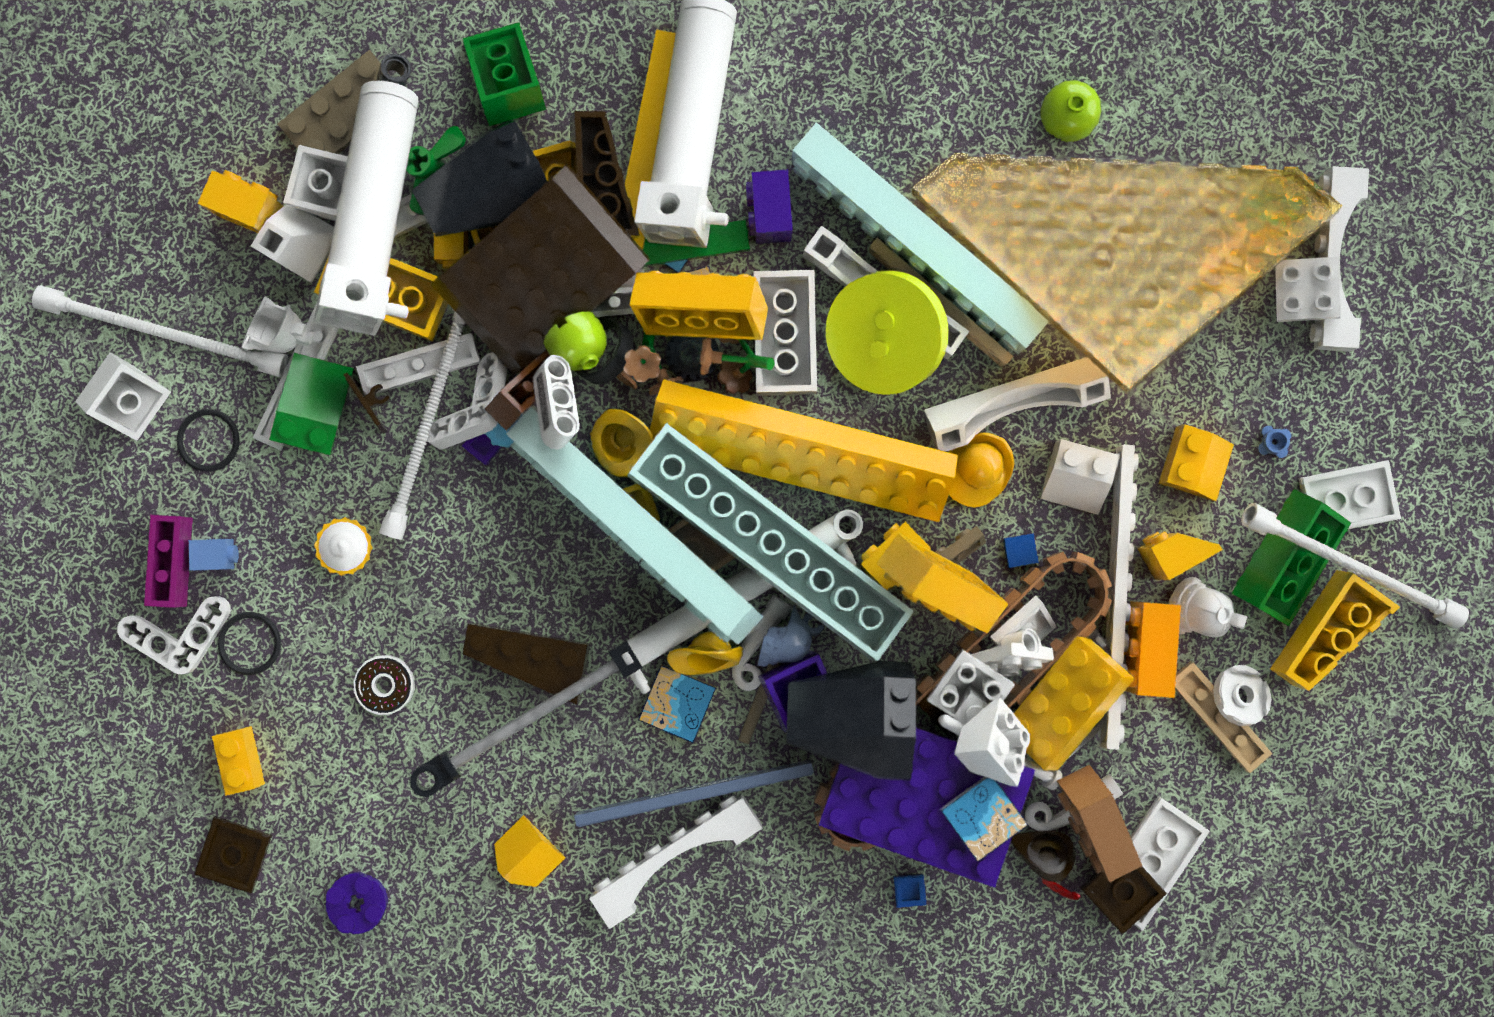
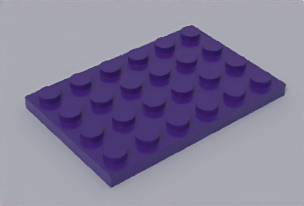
[818,727,1035,888]

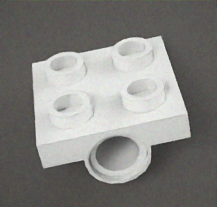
[1275,256,1341,322]
[970,629,1054,677]

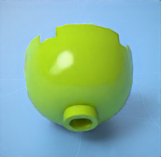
[1040,80,1102,142]
[543,312,607,371]

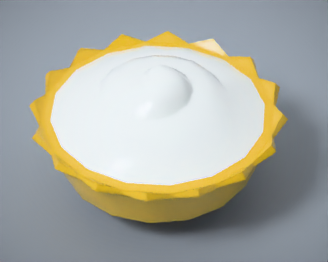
[314,517,373,576]

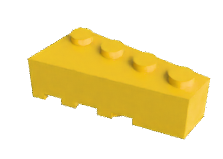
[1270,570,1400,691]

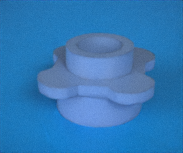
[1258,426,1291,458]

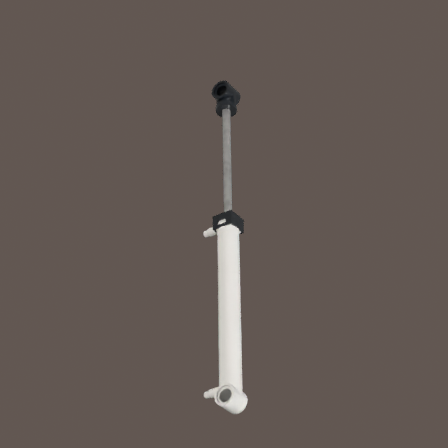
[410,510,863,797]

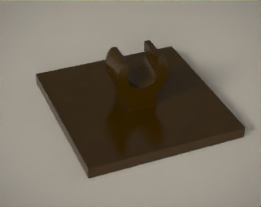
[344,373,391,434]

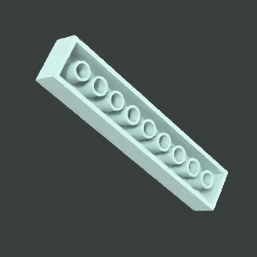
[792,122,1050,354]
[506,407,763,645]
[627,423,914,661]

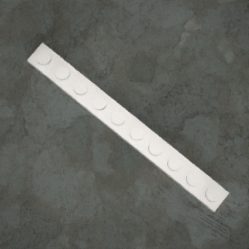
[1100,444,1139,750]

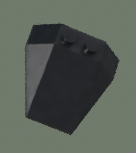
[412,120,547,237]
[786,661,916,781]

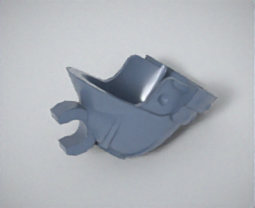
[757,604,824,667]

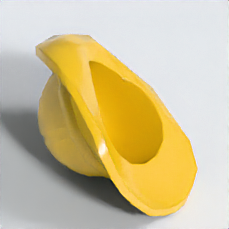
[590,409,654,477]
[948,433,1015,508]
[667,632,743,675]

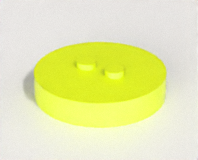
[826,270,949,395]

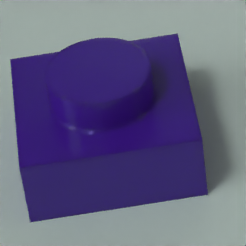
[462,434,502,466]

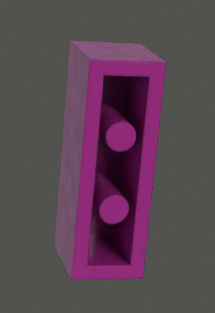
[144,515,193,608]

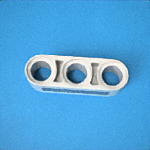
[533,355,579,450]

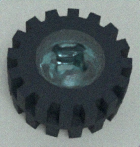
[666,336,719,382]

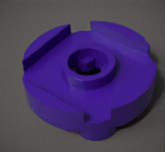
[326,872,388,934]

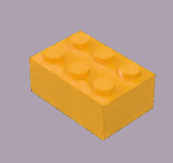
[1124,601,1181,698]

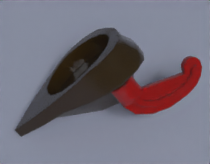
[1011,831,1080,900]

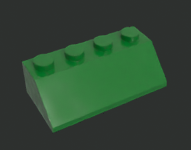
[1232,489,1351,626]

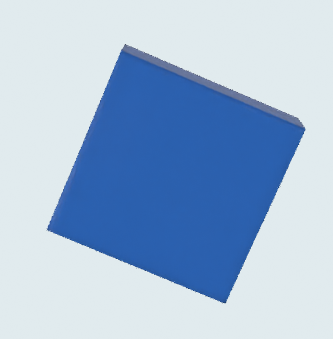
[1003,533,1039,568]
[893,873,927,908]

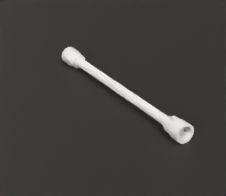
[32,285,288,378]
[379,309,465,540]
[1241,503,1469,629]

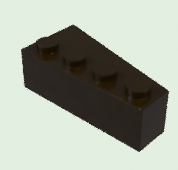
[570,111,640,239]
[462,623,591,705]

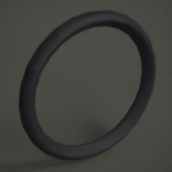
[177,409,240,472]
[218,612,281,675]

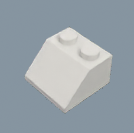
[283,145,348,221]
[75,352,171,441]
[1040,439,1120,515]

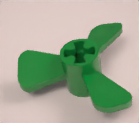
[406,126,466,215]

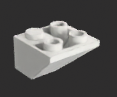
[251,205,334,283]
[927,649,1015,725]
[955,698,1030,786]

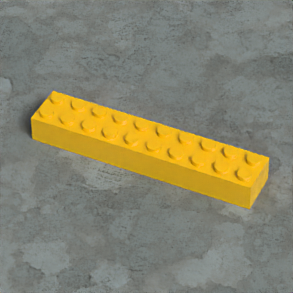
[650,379,958,522]

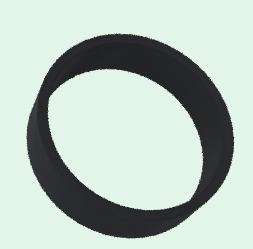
[575,316,633,384]

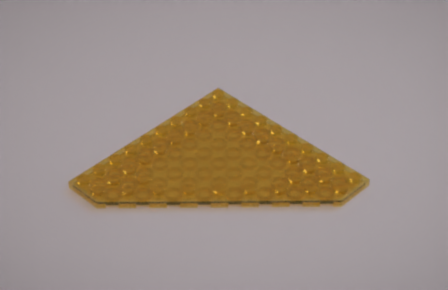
[911,153,1343,394]

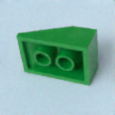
[462,22,546,126]
[269,353,354,455]

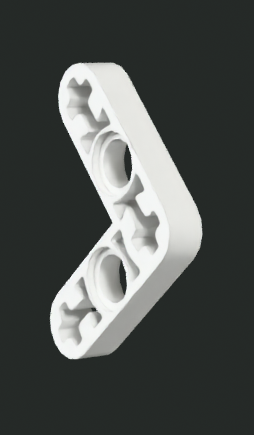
[426,352,508,450]
[117,596,231,674]

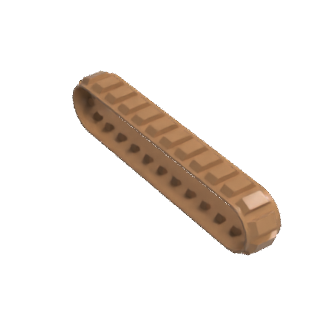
[814,552,1112,851]

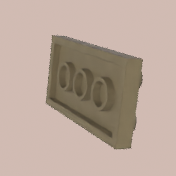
[277,50,388,154]

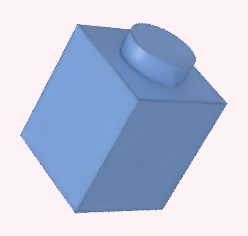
[189,539,239,571]

